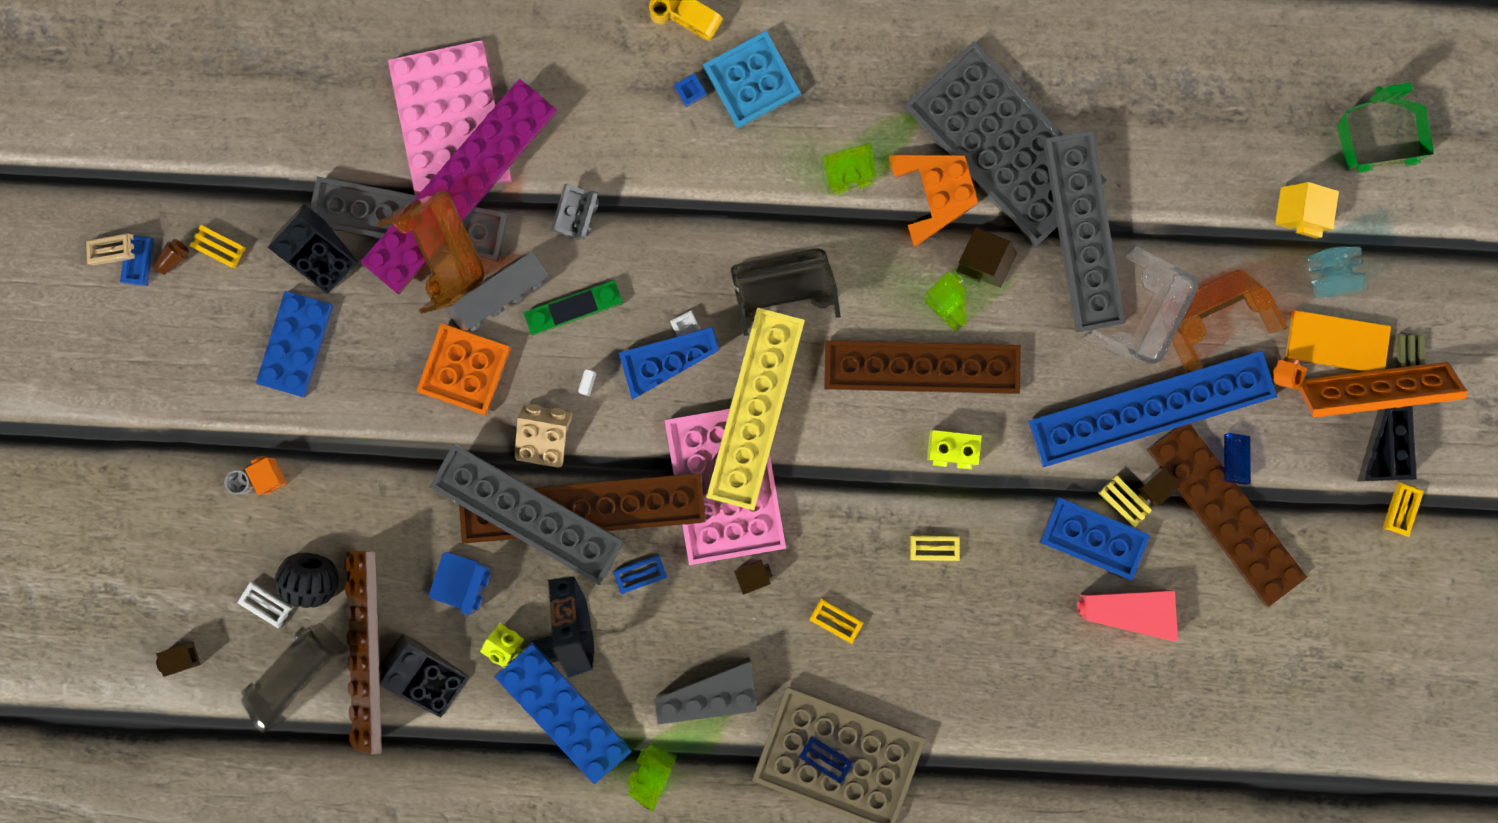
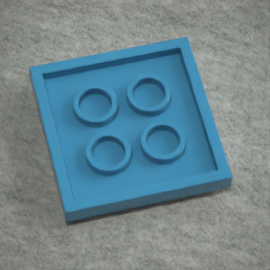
[703,31,801,130]

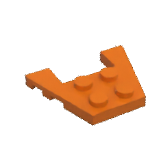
[889,155,979,247]

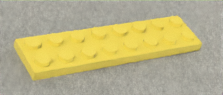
[706,307,805,510]

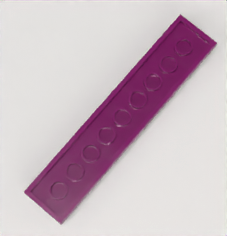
[360,78,558,295]

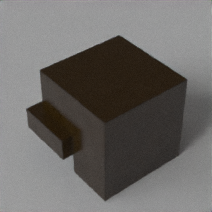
[956,228,1017,288]

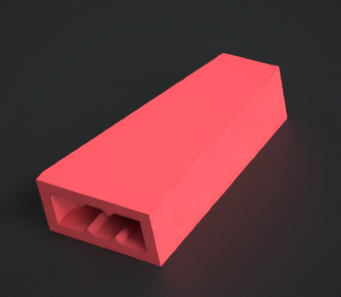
[1077,590,1178,641]

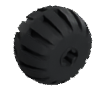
[275,553,339,608]

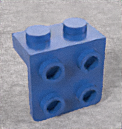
[429,552,491,615]

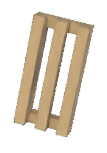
[86,233,135,266]

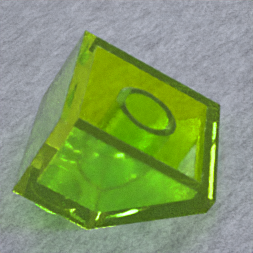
[820,143,876,196]
[921,271,966,333]
[626,744,677,812]

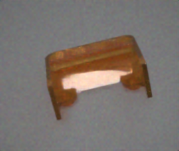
[377,191,484,314]
[1159,270,1288,373]

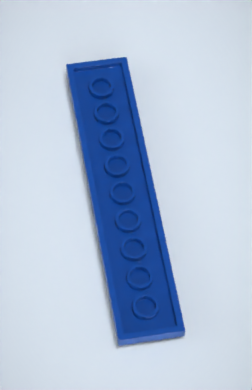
[1028,351,1277,467]

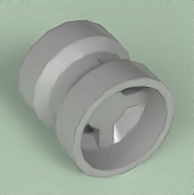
[224,470,255,495]

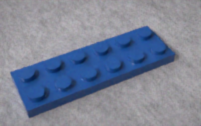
[494,642,632,785]

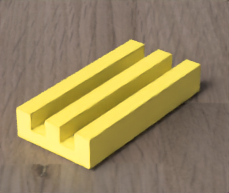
[1098,476,1152,528]
[910,535,960,561]

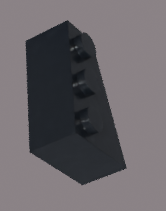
[1357,405,1417,482]

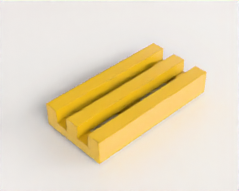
[189,225,246,269]
[1382,482,1424,537]
[809,598,864,644]

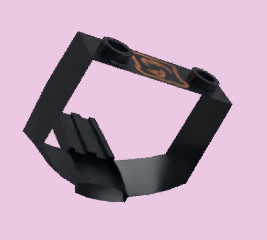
[531,576,595,678]

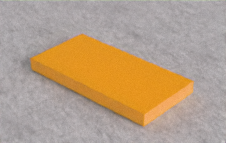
[1285,310,1391,372]

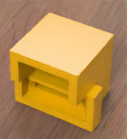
[1275,182,1339,238]

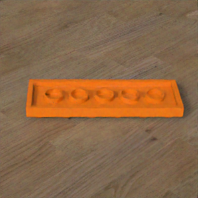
[1298,362,1468,417]

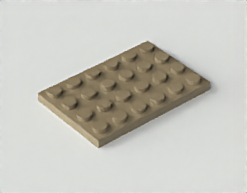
[752,686,926,823]

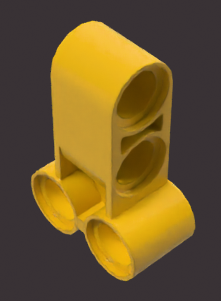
[649,0,723,41]

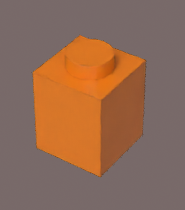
[245,456,287,495]

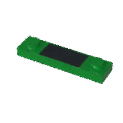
[523,280,624,336]

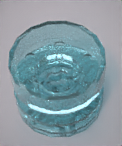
[1307,246,1368,298]

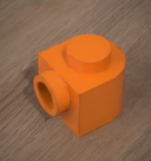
[1272,357,1307,390]

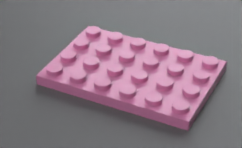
[388,40,512,196]
[665,409,786,565]

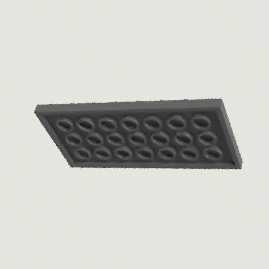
[903,41,1107,247]

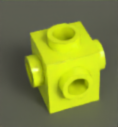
[480,623,524,667]

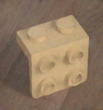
[515,404,572,467]

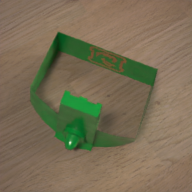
[1337,82,1434,173]

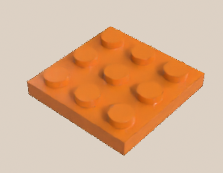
[416,323,511,416]

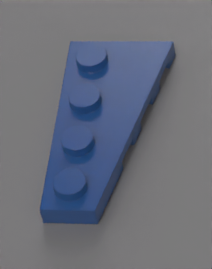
[619,327,720,400]

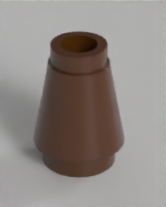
[153,239,190,275]

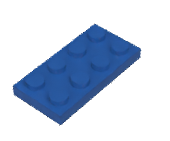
[256,291,334,398]
[1039,497,1150,580]

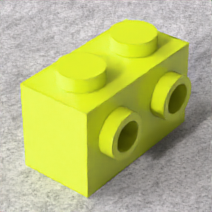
[927,430,982,470]

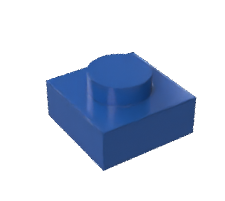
[673,73,707,108]

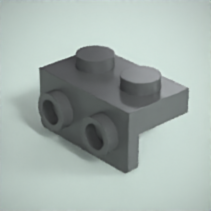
[551,184,599,240]

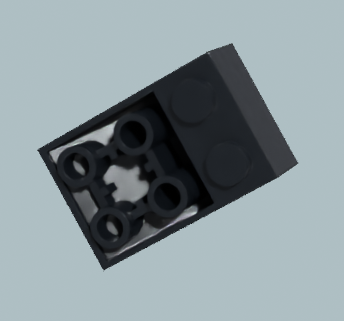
[267,204,358,294]
[379,633,469,718]

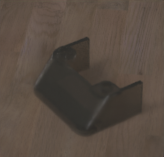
[731,249,841,336]
[241,623,349,732]

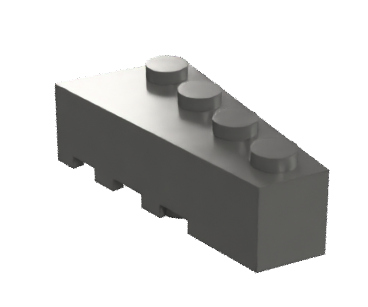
[443,251,549,331]
[655,659,757,724]

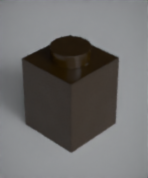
[1136,468,1180,506]
[734,560,773,595]
[156,642,201,677]

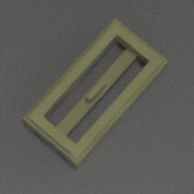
[1397,335,1425,368]

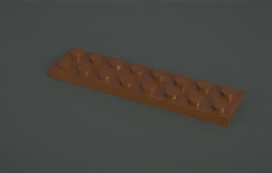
[824,340,1021,394]
[1147,424,1308,607]
[344,551,382,754]

